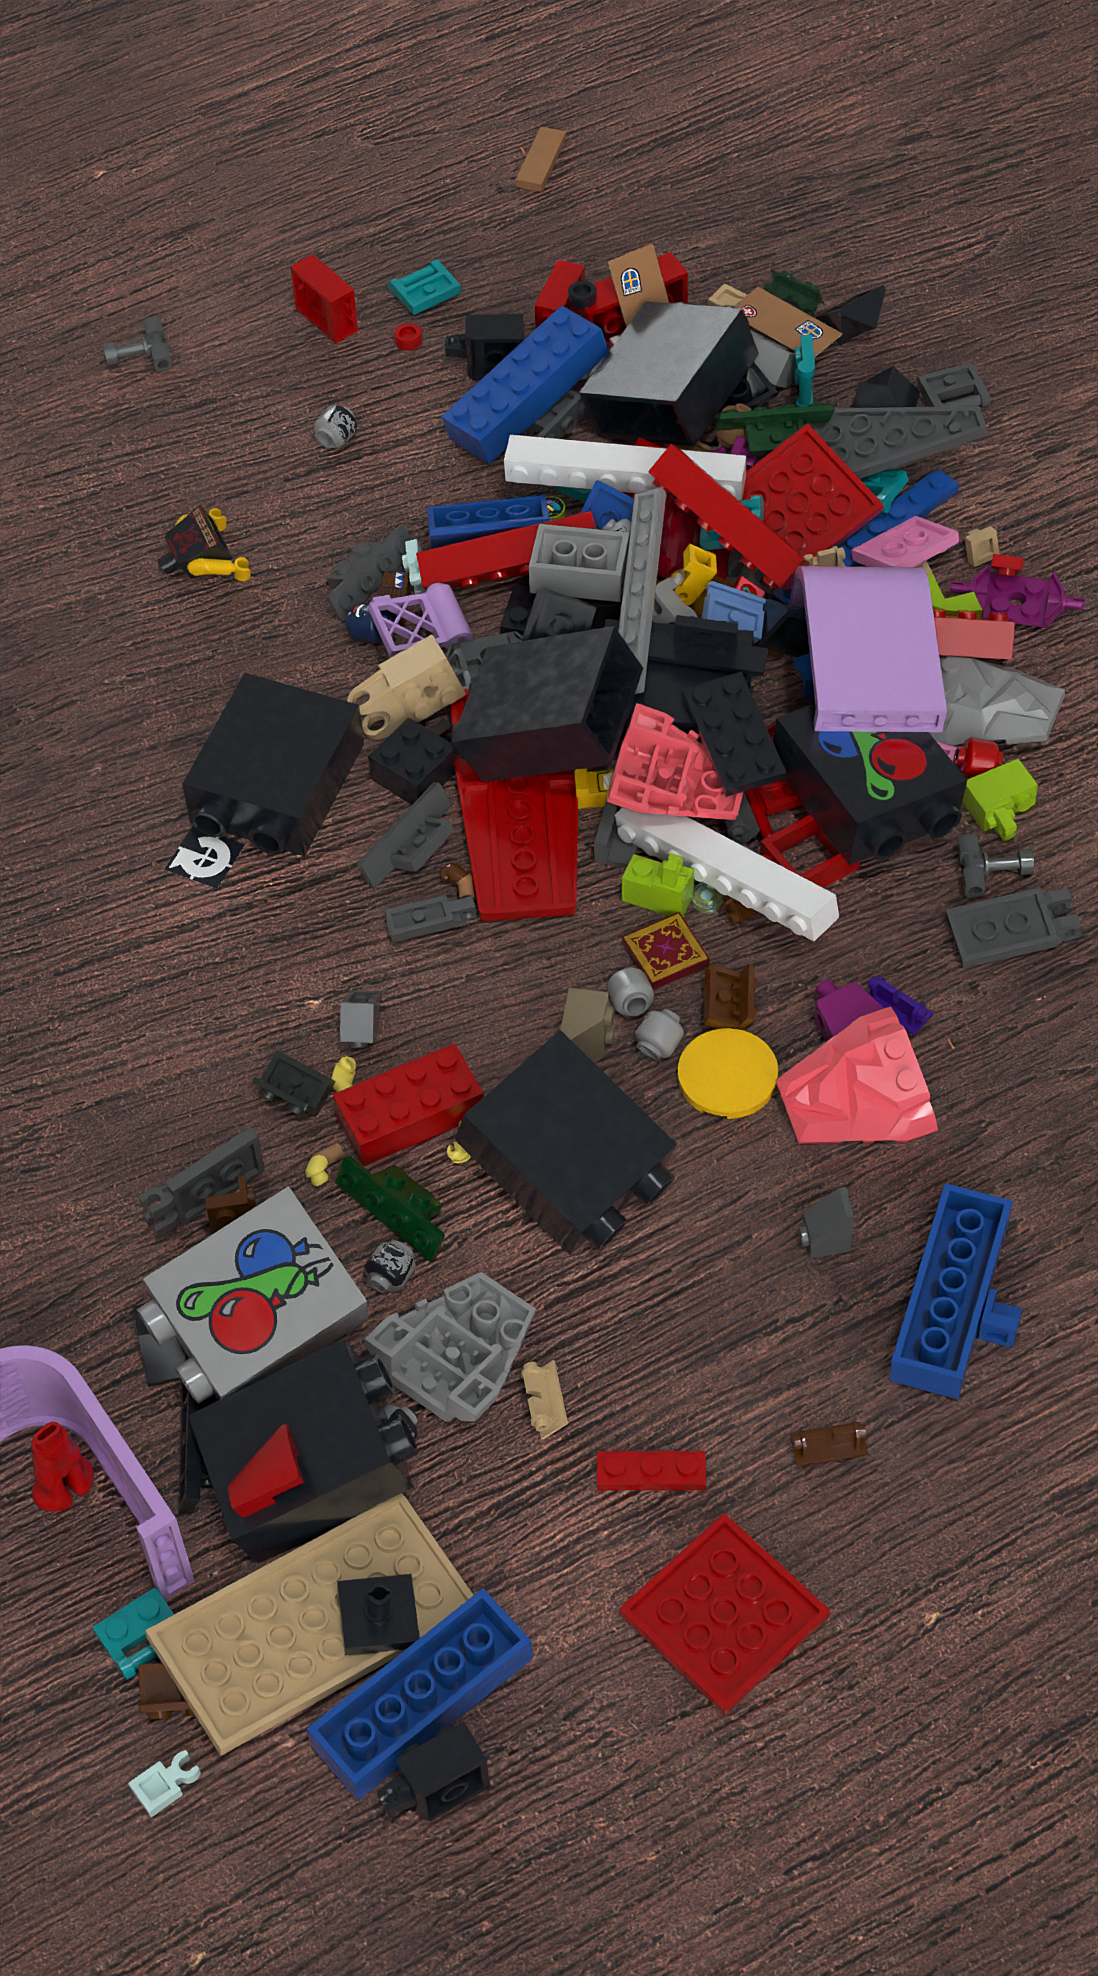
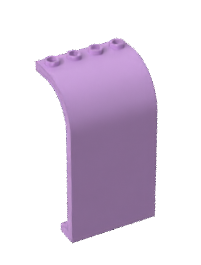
[789,566,947,732]
[0,1346,195,1600]

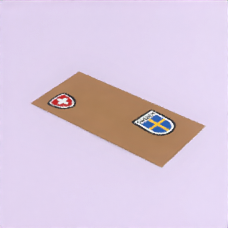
[608,243,669,328]
[734,287,842,358]

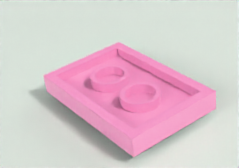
[851,516,959,567]

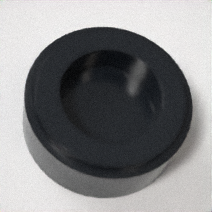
[568,281,597,308]

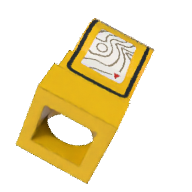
[670,544,717,606]
[574,768,614,809]

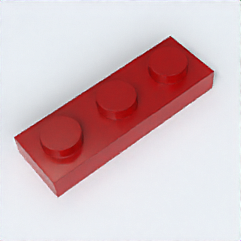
[597,1451,706,1490]

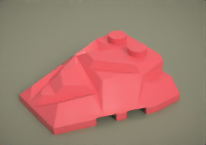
[606,703,743,820]
[776,1006,938,1144]

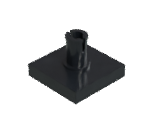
[337,1574,420,1655]

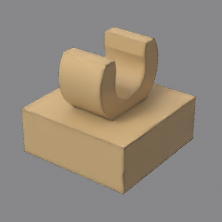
[965,526,1000,567]

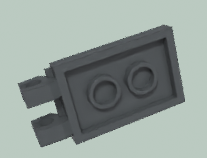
[946,887,1081,969]
[139,1127,265,1238]

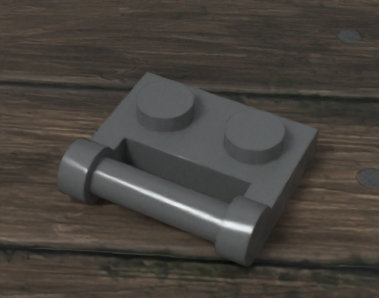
[917,362,991,408]

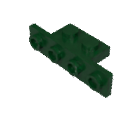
[714,402,835,456]
[335,1156,445,1261]

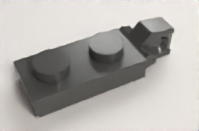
[384,895,477,943]

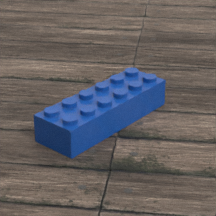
[441,306,609,464]
[889,1183,1013,1400]
[307,1588,533,1801]

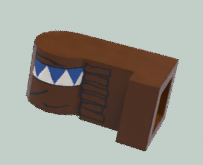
[377,571,410,627]

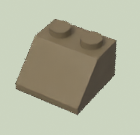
[560,988,615,1063]

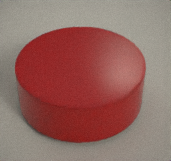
[394,323,423,351]

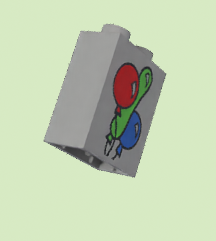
[137,1186,368,1404]

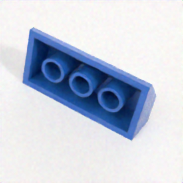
[427,495,550,549]

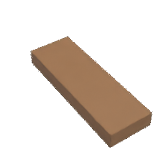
[516,126,566,192]

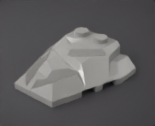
[929,655,1065,748]
[364,1272,536,1421]

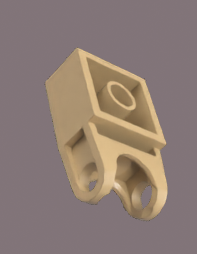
[347,634,467,740]

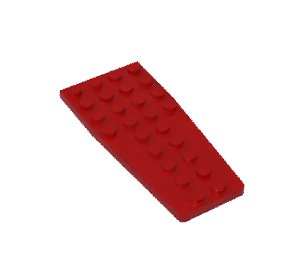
[451,689,579,921]

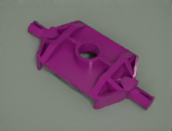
[950,564,1085,628]

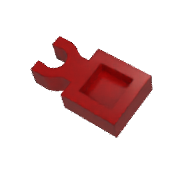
[991,554,1024,577]

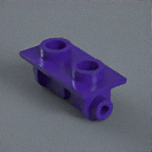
[867,976,934,1036]

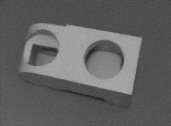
[652,577,698,624]

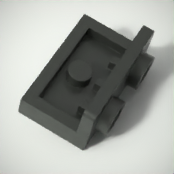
[252,1050,336,1117]

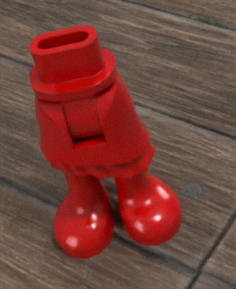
[31,1421,94,1512]

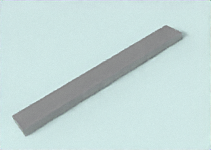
[618,487,666,694]

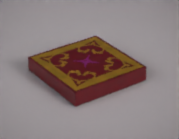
[622,912,710,990]

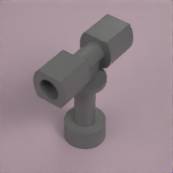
[102,317,172,372]
[957,834,1034,898]

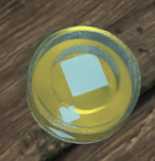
[693,882,725,914]

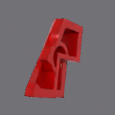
[228,1424,304,1518]

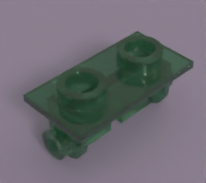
[764,269,824,314]

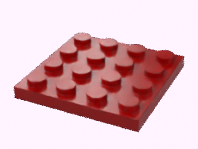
[742,423,884,557]
[619,1513,831,1715]

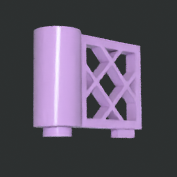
[368,583,474,657]

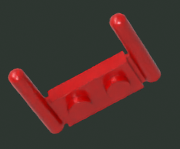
[745,780,804,839]

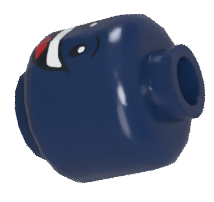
[346,603,393,644]

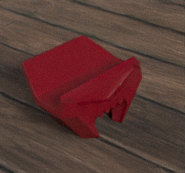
[657,493,730,581]

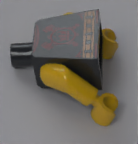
[158,505,251,581]

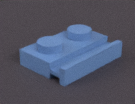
[702,581,766,643]

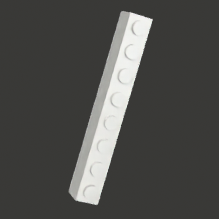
[504,435,746,500]
[615,807,839,941]

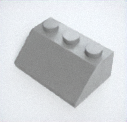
[750,329,798,388]
[529,524,630,602]

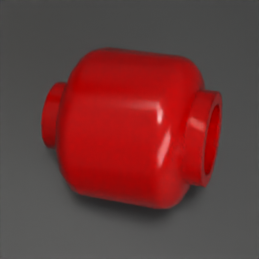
[954,737,1003,778]

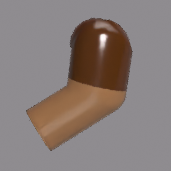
[439,862,475,901]

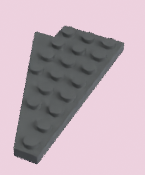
[745,406,989,479]

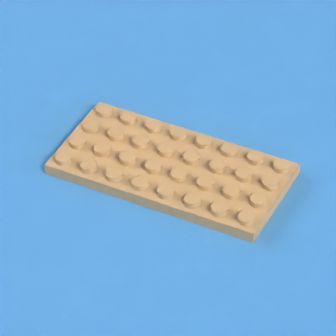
[145,1493,473,1756]

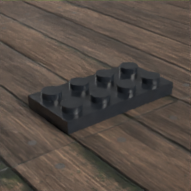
[682,672,786,797]

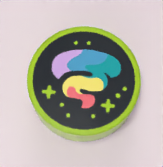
[546,496,565,521]

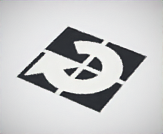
[164,826,246,889]

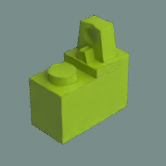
[962,758,1038,842]
[622,853,694,917]

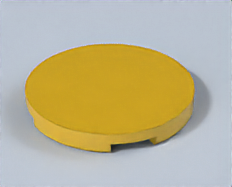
[678,1028,778,1119]

